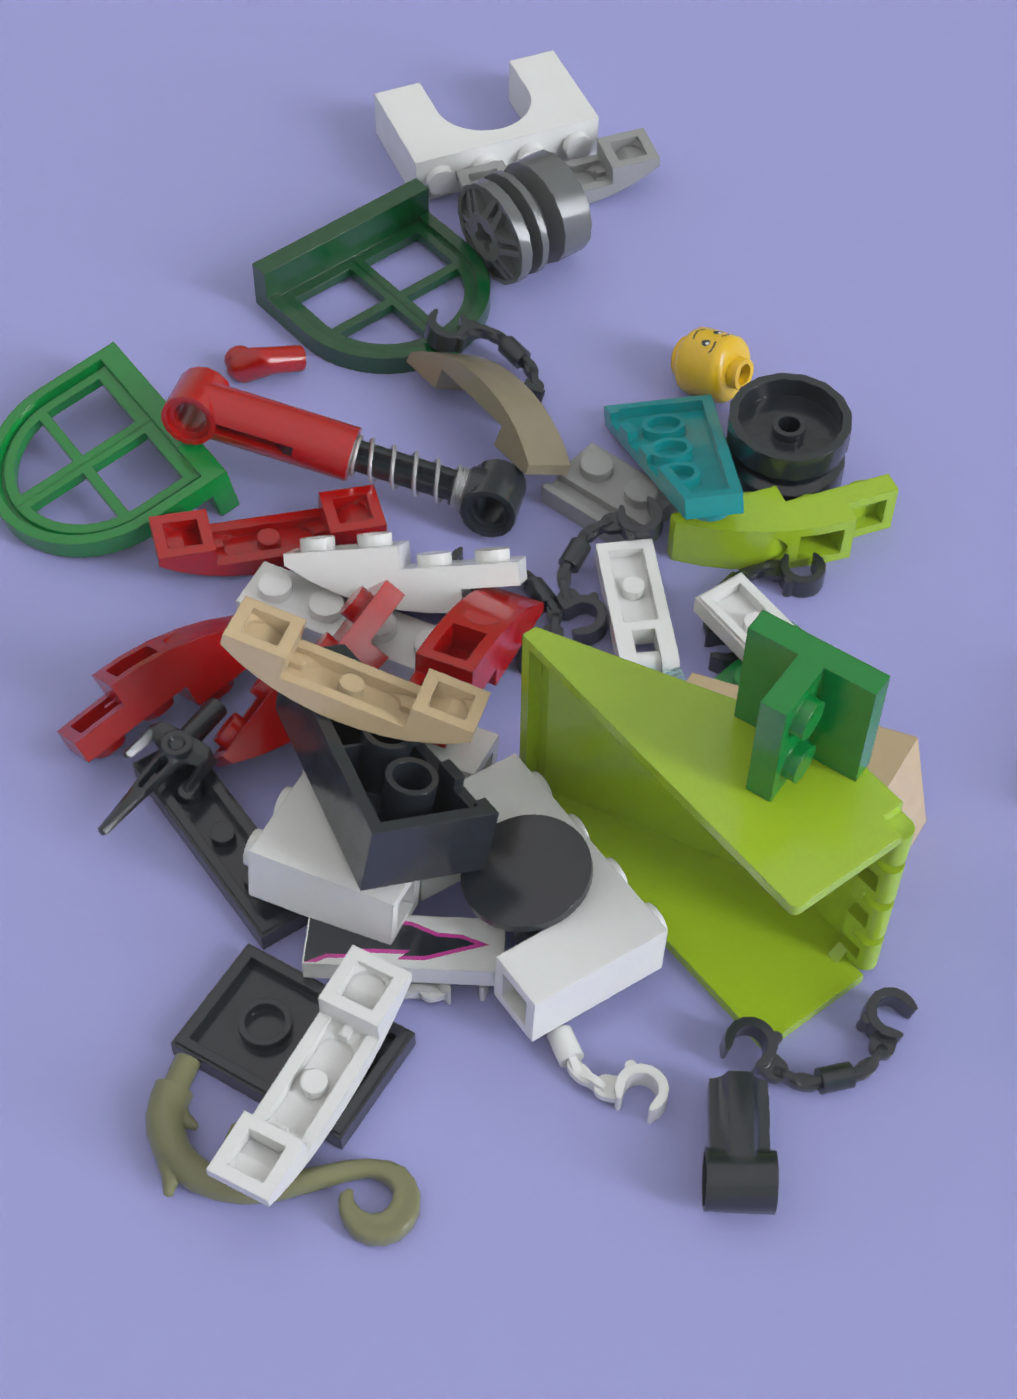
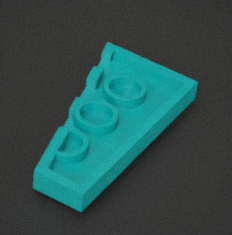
[604,394,744,522]

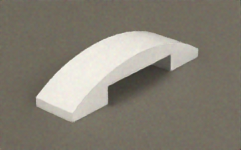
[206,945,412,1207]

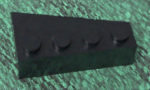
[275,644,499,891]

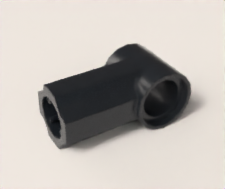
[702,1071,779,1215]

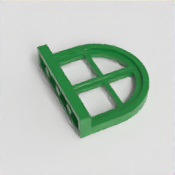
[0,341,240,557]

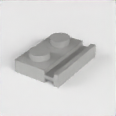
[541,443,677,543]

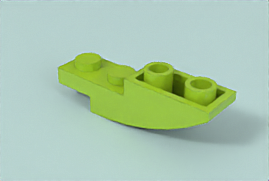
[667,474,899,570]

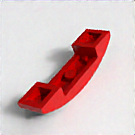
[149,484,387,576]

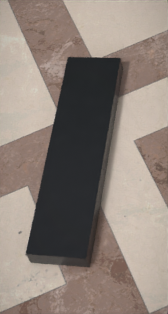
[133,750,309,950]

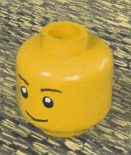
[671,327,754,403]

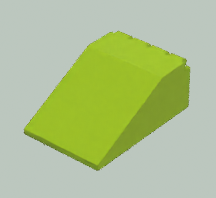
[519,627,915,1048]

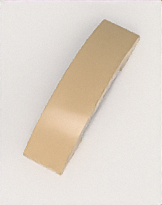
[220,595,491,744]

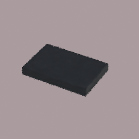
[171,943,416,1150]

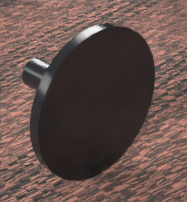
[460,814,593,945]

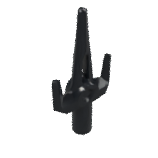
[98,697,228,835]

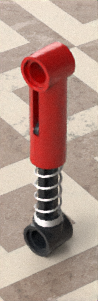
[161,366,526,538]

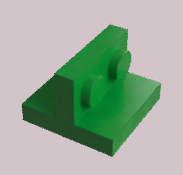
[734,610,891,802]

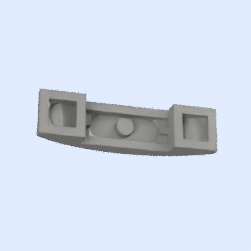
[456,128,660,204]

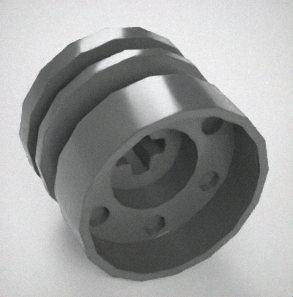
[458,149,592,285]

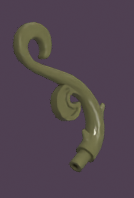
[145,1053,421,1247]

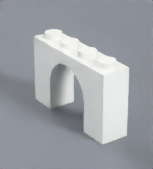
[374,50,599,200]
[243,727,499,945]
[419,754,668,1042]

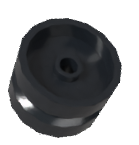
[726,373,852,501]

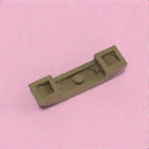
[407,351,571,475]

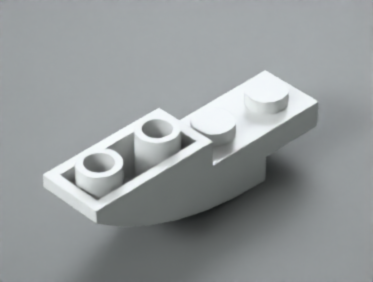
[283,531,527,613]

